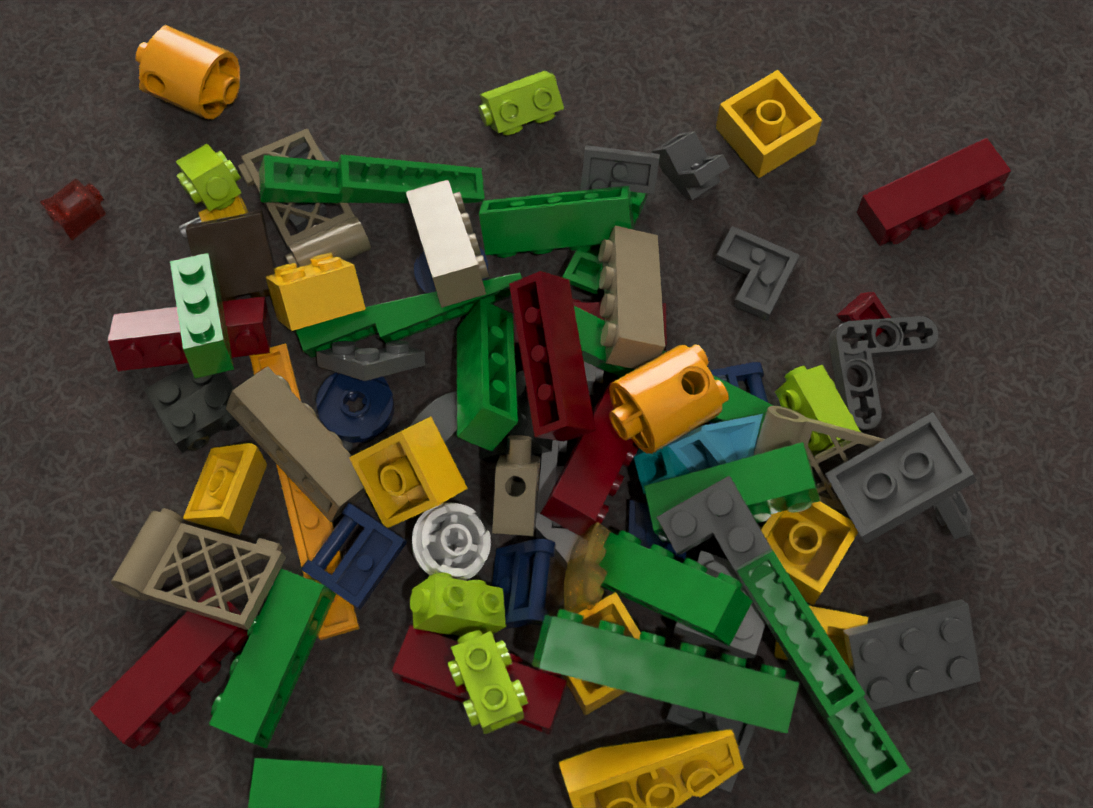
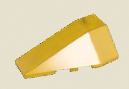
[559,729,744,808]

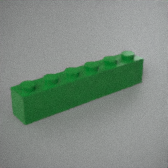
[532,609,799,734]

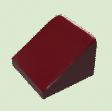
[836,292,891,341]

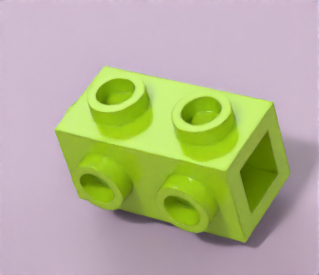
[479,70,564,135]
[176,144,241,212]
[775,365,861,456]
[410,573,506,637]
[448,631,528,735]

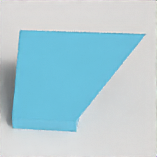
[669,414,763,473]

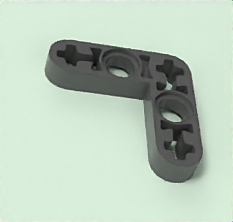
[829,316,938,433]

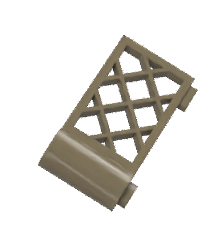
[238,128,371,268]
[753,406,885,511]
[111,508,286,630]

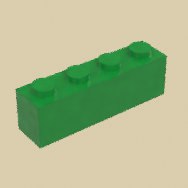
[479,185,635,258]
[457,299,518,451]
[644,442,821,544]
[580,529,753,647]
[209,568,336,749]

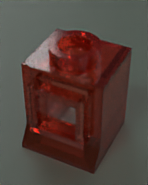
[40,178,106,241]

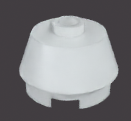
[412,503,491,581]

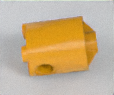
[136,25,240,119]
[609,344,729,454]

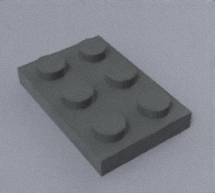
[825,412,977,543]
[843,599,981,710]

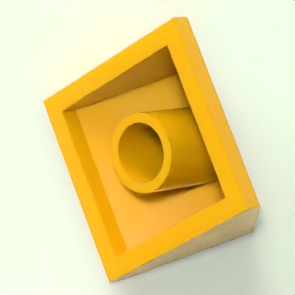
[183,443,267,535]

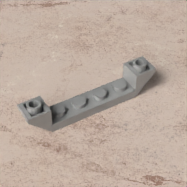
[536,362,604,579]

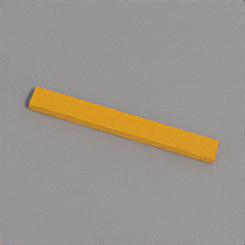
[250,343,360,640]

